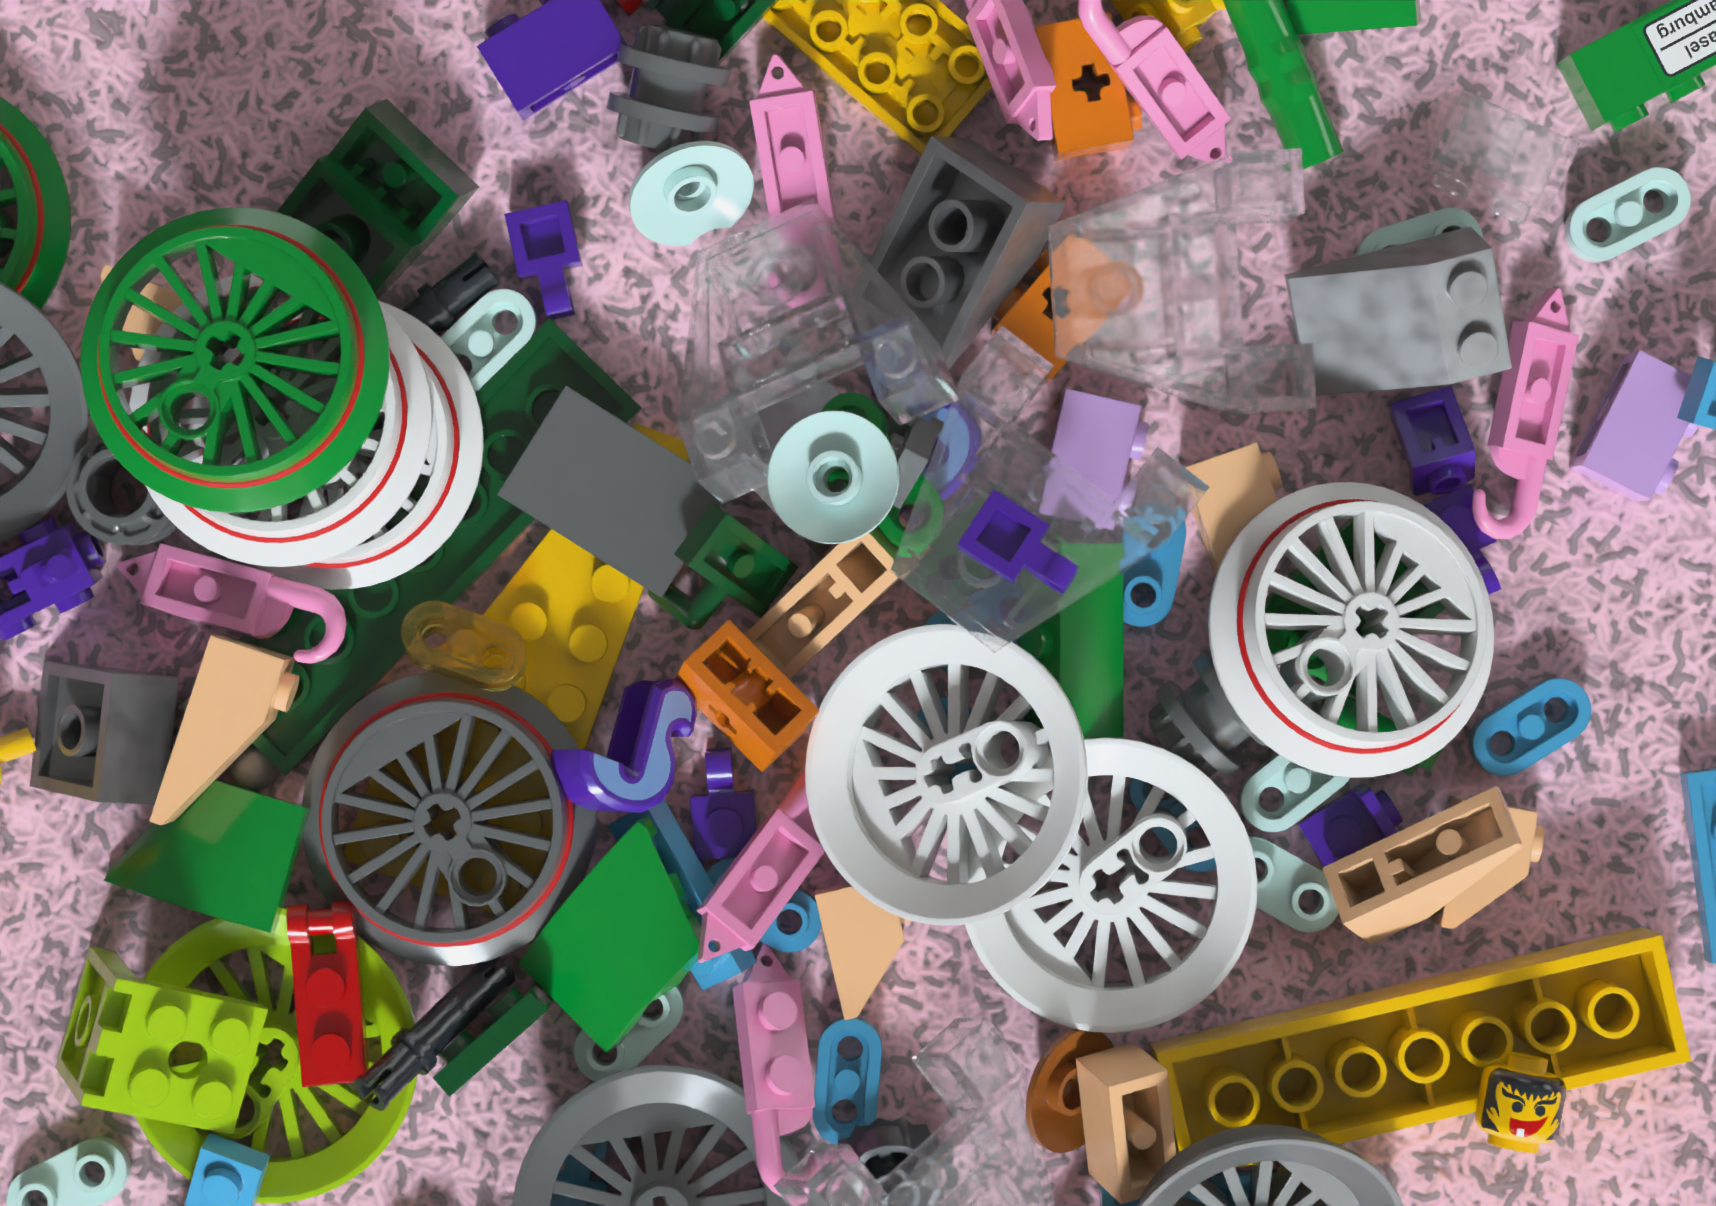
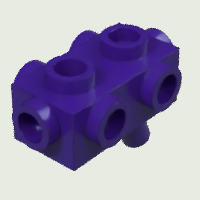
[0,517,106,641]

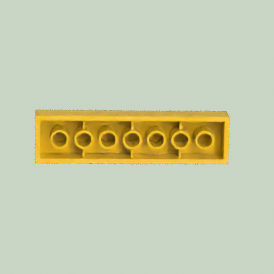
[1149,927,1691,1172]

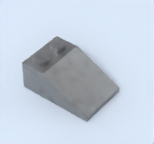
[848,136,1067,371]
[1285,226,1512,396]

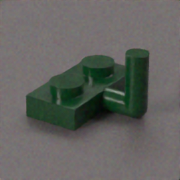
[648,502,799,630]

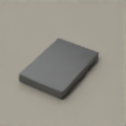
[497,386,730,598]

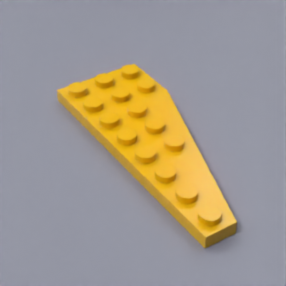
[344,423,696,914]

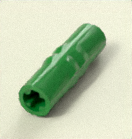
[1222,0,1344,173]

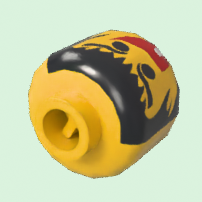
[1475,1052,1566,1153]

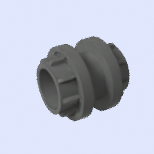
[606,22,730,151]
[66,436,177,545]
[1148,650,1266,778]

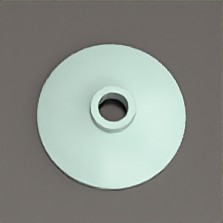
[628,141,754,246]
[767,411,900,544]

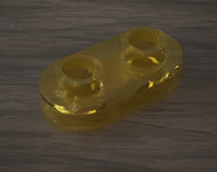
[401,601,527,692]

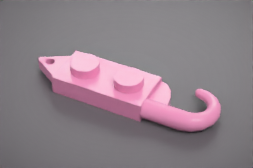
[964,0,1057,140]
[1078,0,1231,167]
[749,54,843,312]
[1472,288,1579,539]
[117,543,347,664]
[696,771,825,963]
[732,943,829,1200]

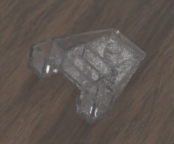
[1047,148,1317,416]
[677,199,960,504]
[890,326,1210,653]
[773,1017,1055,1206]

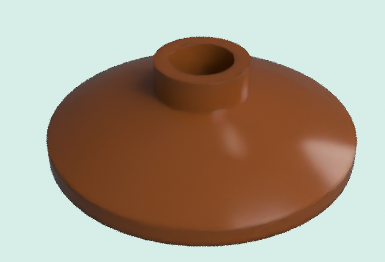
[1026,1029,1114,1153]

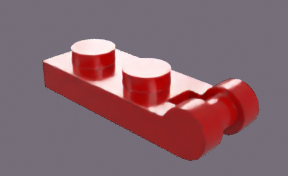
[286,900,369,1087]

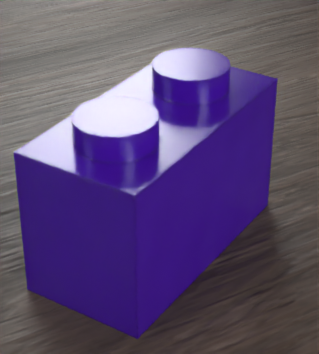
[477,0,627,121]

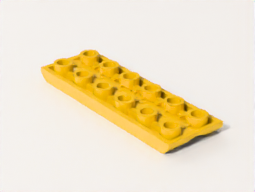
[762,0,992,156]

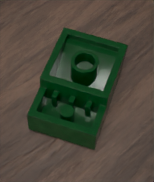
[277,99,479,300]

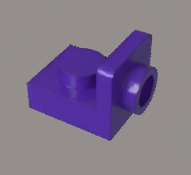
[1390,386,1476,496]
[1296,783,1403,867]

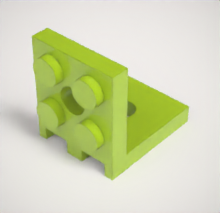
[55,945,268,1135]

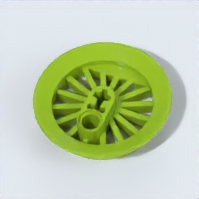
[135,908,418,1204]

